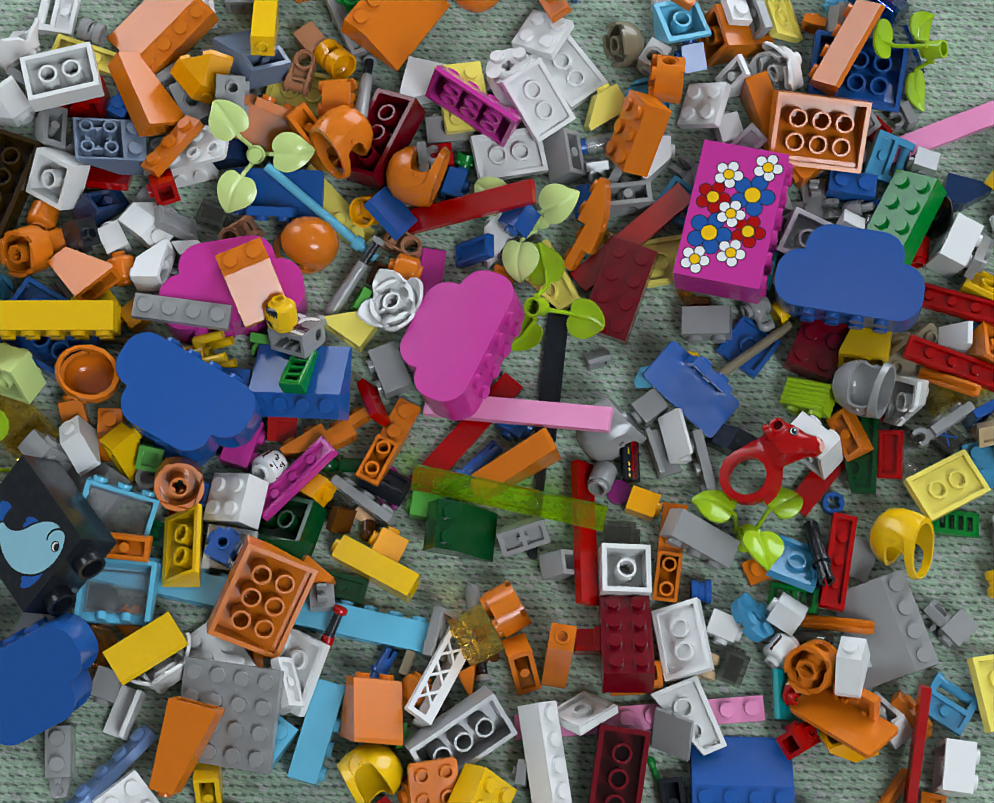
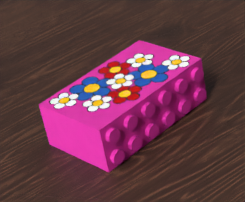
[673,140,793,305]

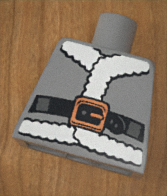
[267,313,327,359]

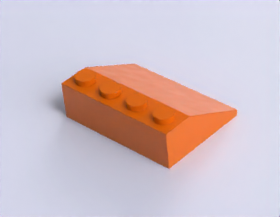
[106,0,219,75]
[341,0,450,72]
[768,89,872,174]
[206,535,319,659]

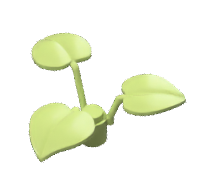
[208,100,315,213]
[474,177,580,283]

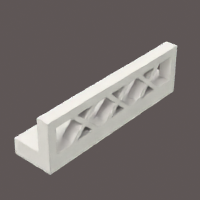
[404,624,476,728]

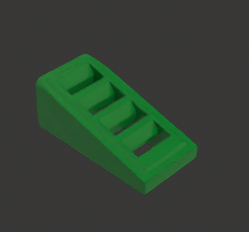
[279,350,318,394]
[932,510,979,538]
[767,582,820,615]

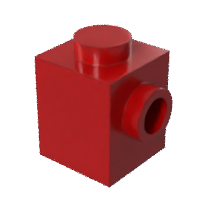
[146,168,181,206]
[776,720,822,761]

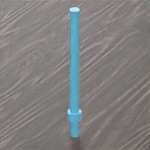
[263,162,379,262]

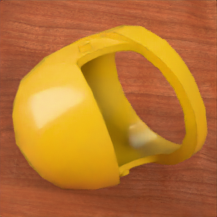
[869,508,935,580]
[336,743,403,803]

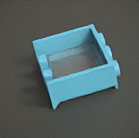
[82,474,160,536]
[74,558,161,627]

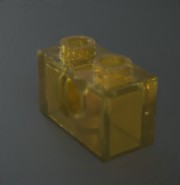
[447,604,505,666]

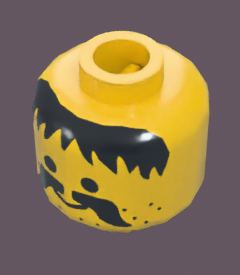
[265,295,298,333]

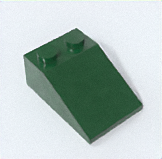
[246,496,328,556]
[423,498,498,562]

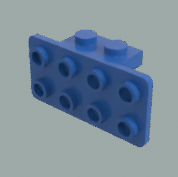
[232,167,324,222]
[643,341,740,438]

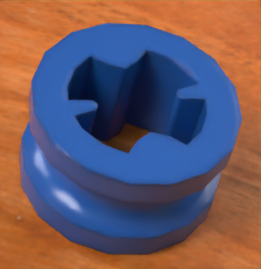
[821,492,845,515]

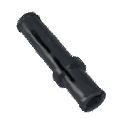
[803,520,835,587]

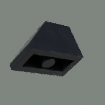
[705,424,758,466]

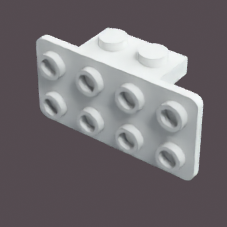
[143,125,229,188]

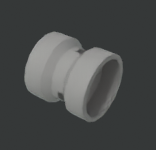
[77,17,108,46]

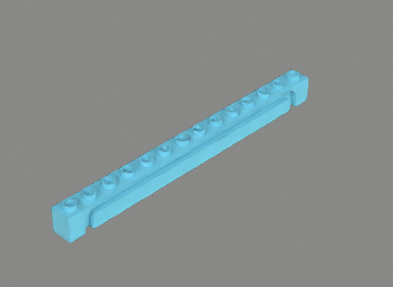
[90,557,430,656]

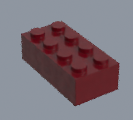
[336,88,426,190]
[589,236,658,345]
[782,320,850,384]
[598,595,655,693]
[587,723,651,803]

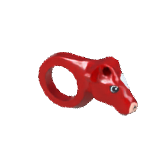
[719,417,825,505]

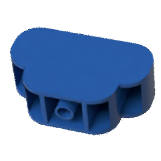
[775,224,925,334]
[116,332,262,461]
[0,613,99,746]

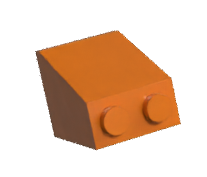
[697,4,774,67]
[339,671,403,746]

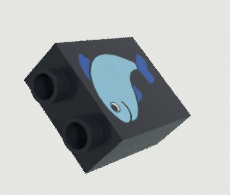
[0,455,117,617]

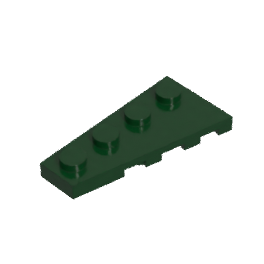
[833,402,879,495]

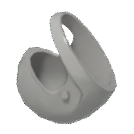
[831,360,896,419]
[576,396,647,461]

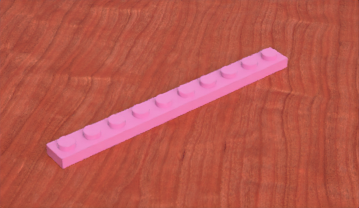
[514,695,766,741]

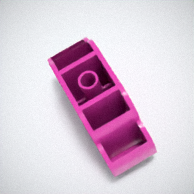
[158,235,308,343]
[400,270,525,421]

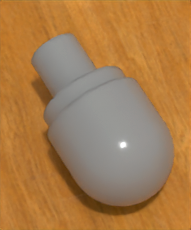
[842,199,875,217]

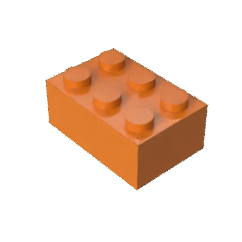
[605,89,672,177]

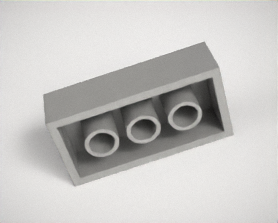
[403,685,518,774]

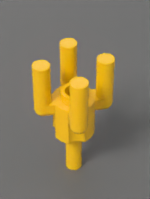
[183,330,238,368]

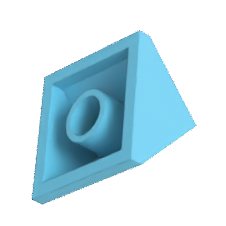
[652,1,712,44]

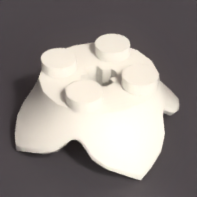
[0,17,41,72]
[749,41,804,92]
[483,47,536,108]
[357,269,423,332]
[130,632,191,694]

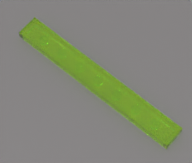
[411,464,608,531]

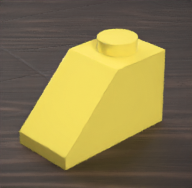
[583,83,625,132]
[324,311,377,353]

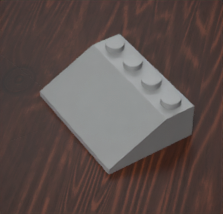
[834,569,939,689]

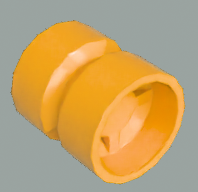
[314,39,357,79]
[349,193,379,228]

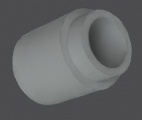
[587,461,617,497]

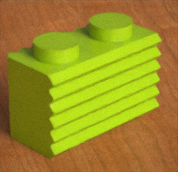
[780,376,836,420]

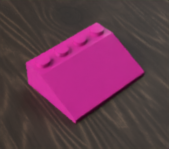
[425,65,522,148]

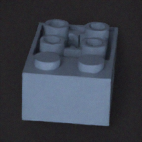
[211,30,291,89]
[72,117,147,175]

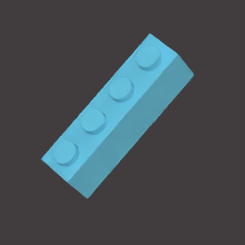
[287,679,345,787]

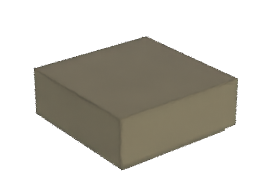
[398,649,417,677]

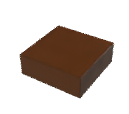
[326,506,357,533]

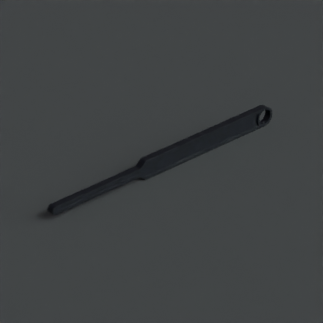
[528,270,573,560]

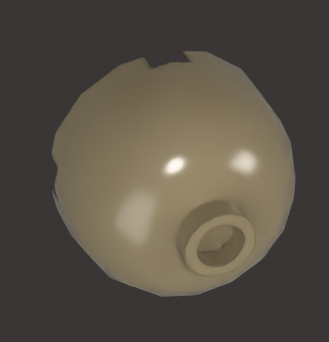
[603,21,646,68]

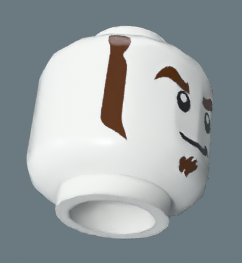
[252,449,288,485]
[763,633,800,669]

